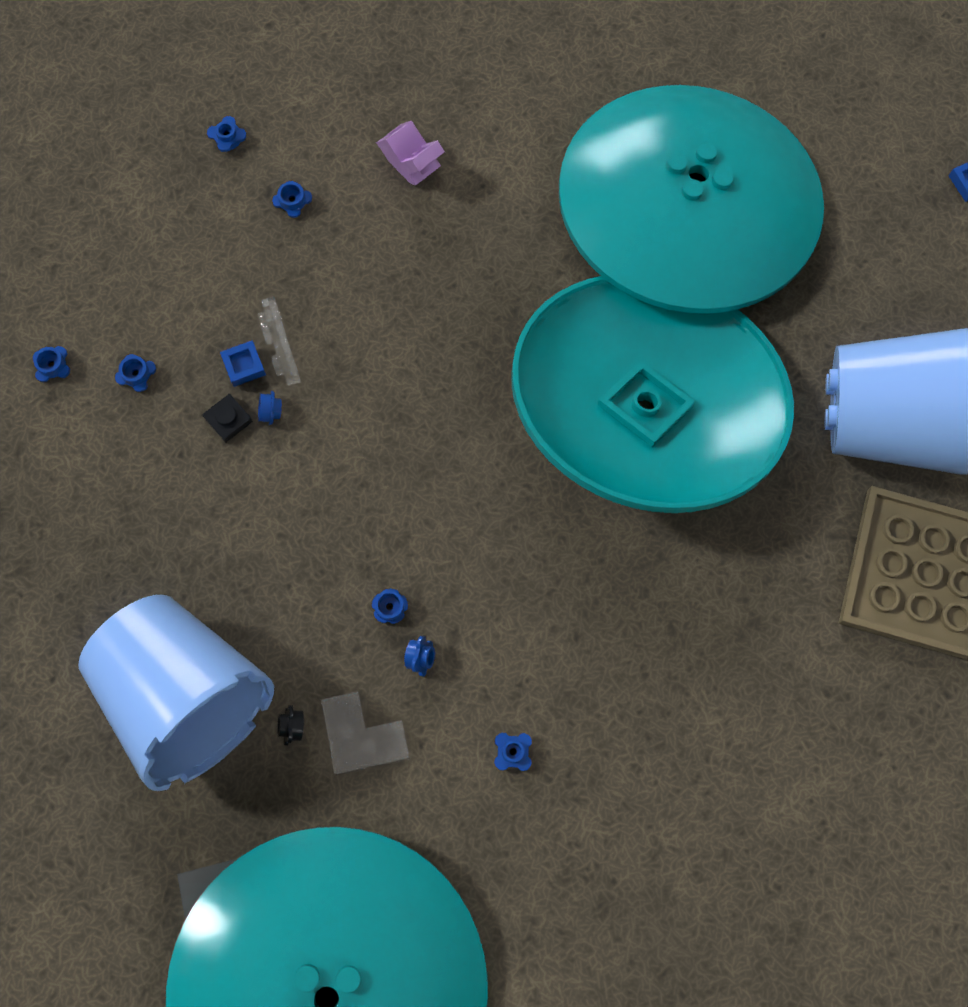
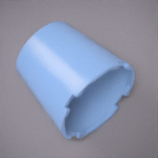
[825,328,968,475]
[78,595,274,791]

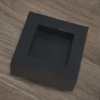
[202,393,253,443]

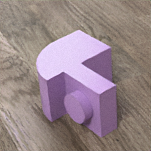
[376,121,445,185]

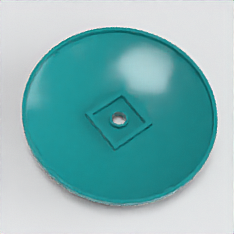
[559,85,824,313]
[511,276,794,513]
[166,827,488,1007]

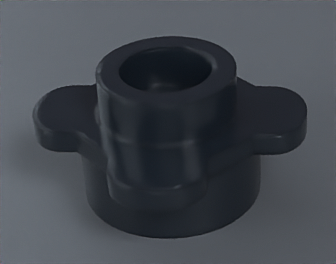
[277,705,304,746]

